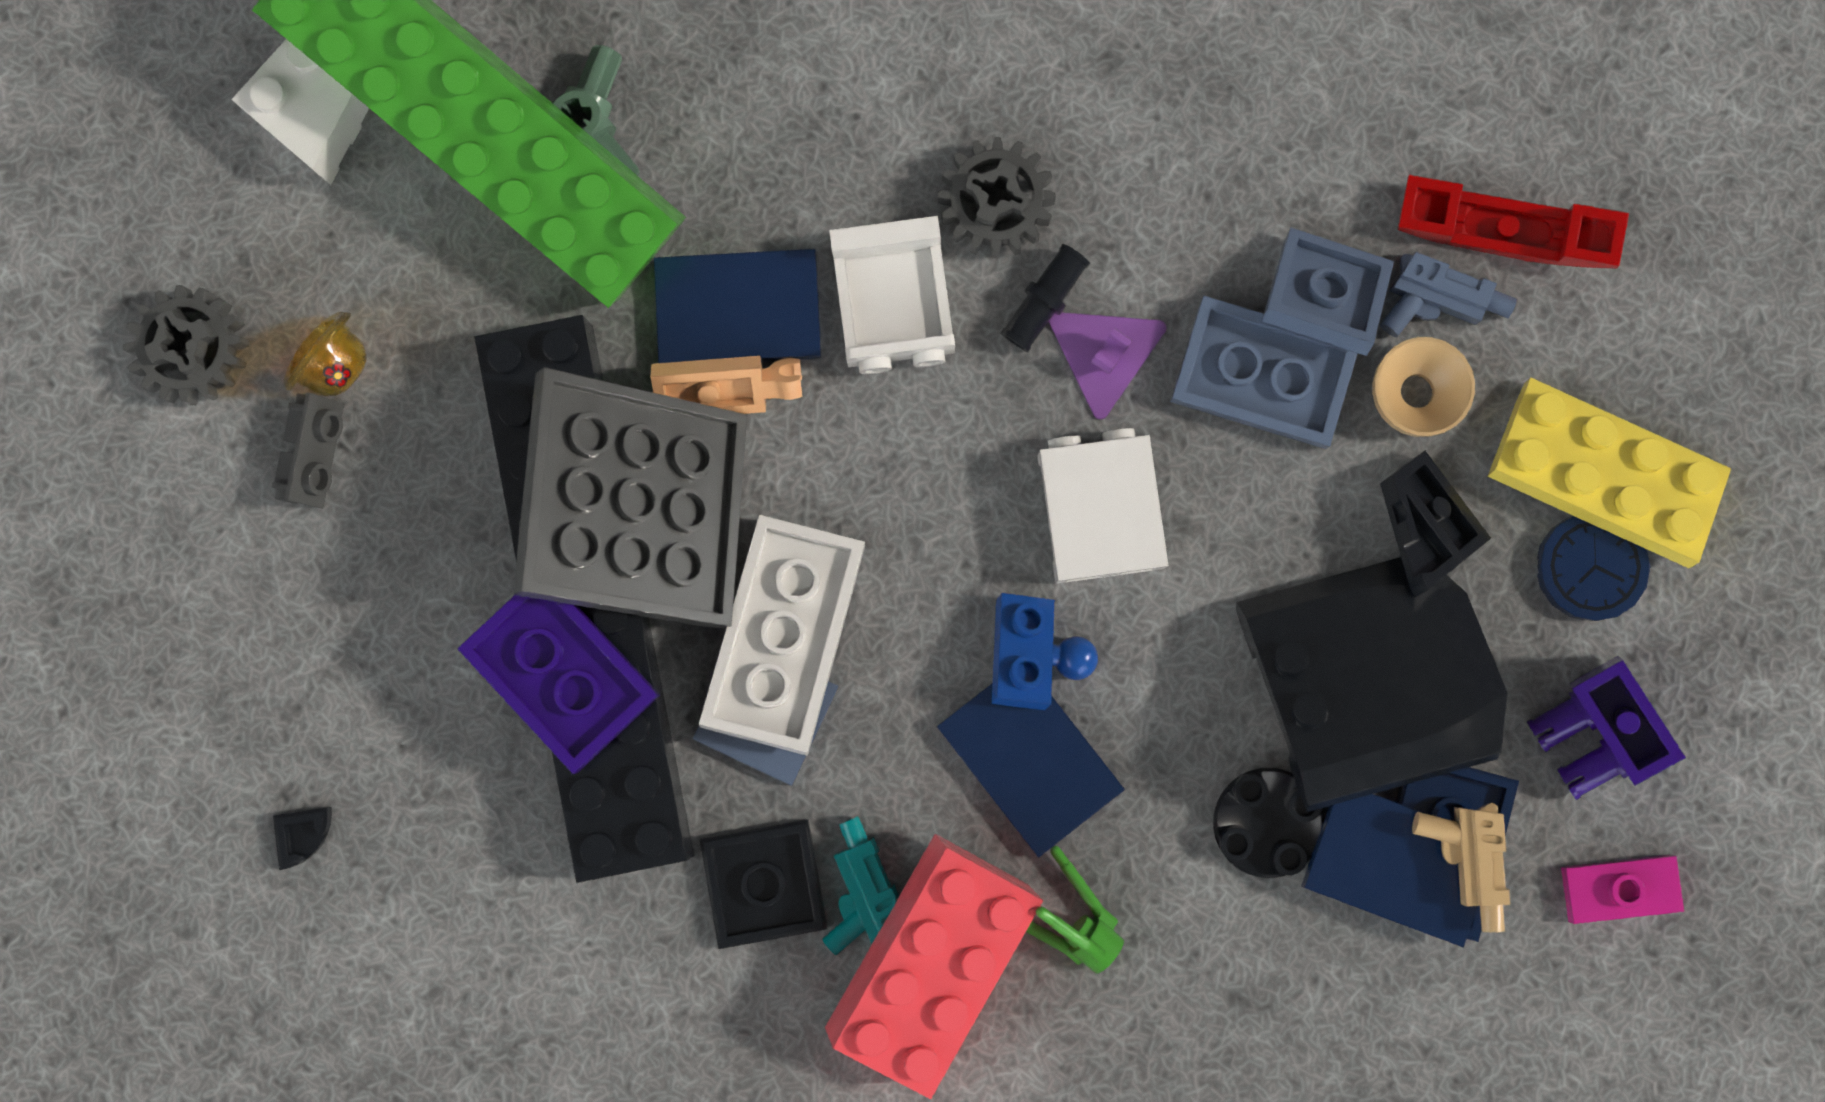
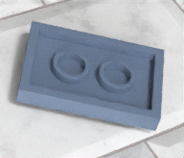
[1170,296,1358,449]

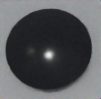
[1213,767,1324,878]

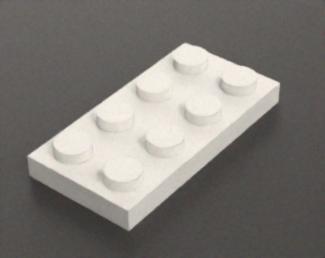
[699,515,865,756]

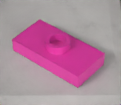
[1561,855,1684,924]

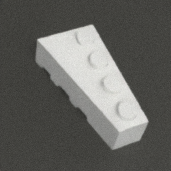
[231,39,369,185]

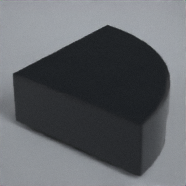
[273,807,332,870]

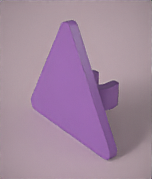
[1049,312,1166,420]

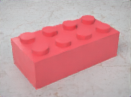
[825,834,1043,1099]

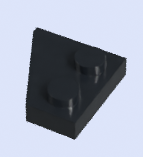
[1380,450,1491,597]

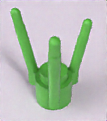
[1026,846,1124,974]

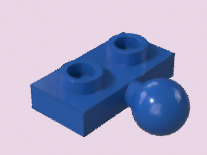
[991,593,1098,710]

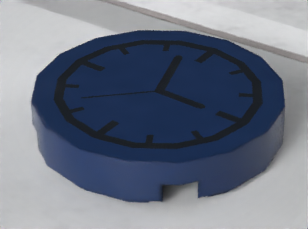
[1537,516,1651,621]

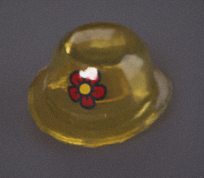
[284,312,367,396]

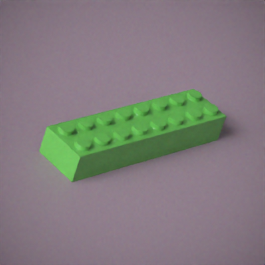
[252,0,687,308]

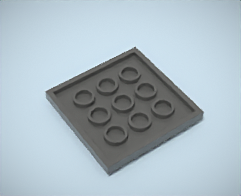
[513,367,747,630]

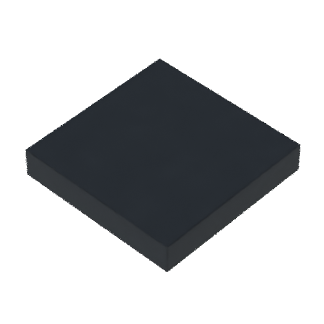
[700,819,828,949]

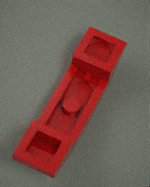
[1397,175,1629,269]

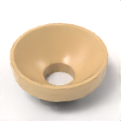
[1372,337,1475,437]

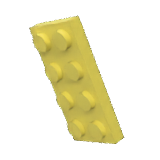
[1487,377,1731,568]

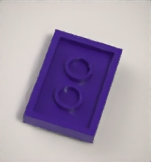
[457,595,660,774]

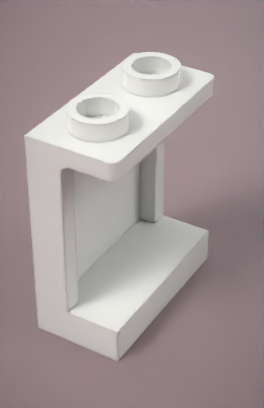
[829,216,955,374]
[1037,428,1169,584]

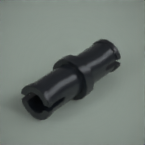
[1000,244,1090,353]

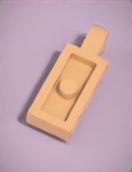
[650,356,802,414]

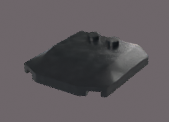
[1236,557,1508,812]

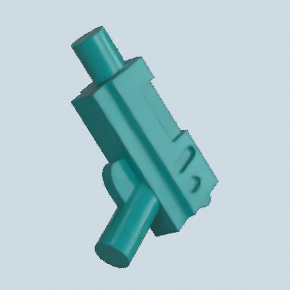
[822,816,899,955]

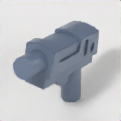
[1380,252,1517,337]

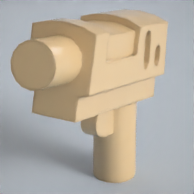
[1412,803,1510,933]

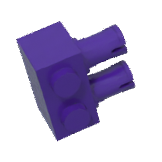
[1527,655,1686,800]

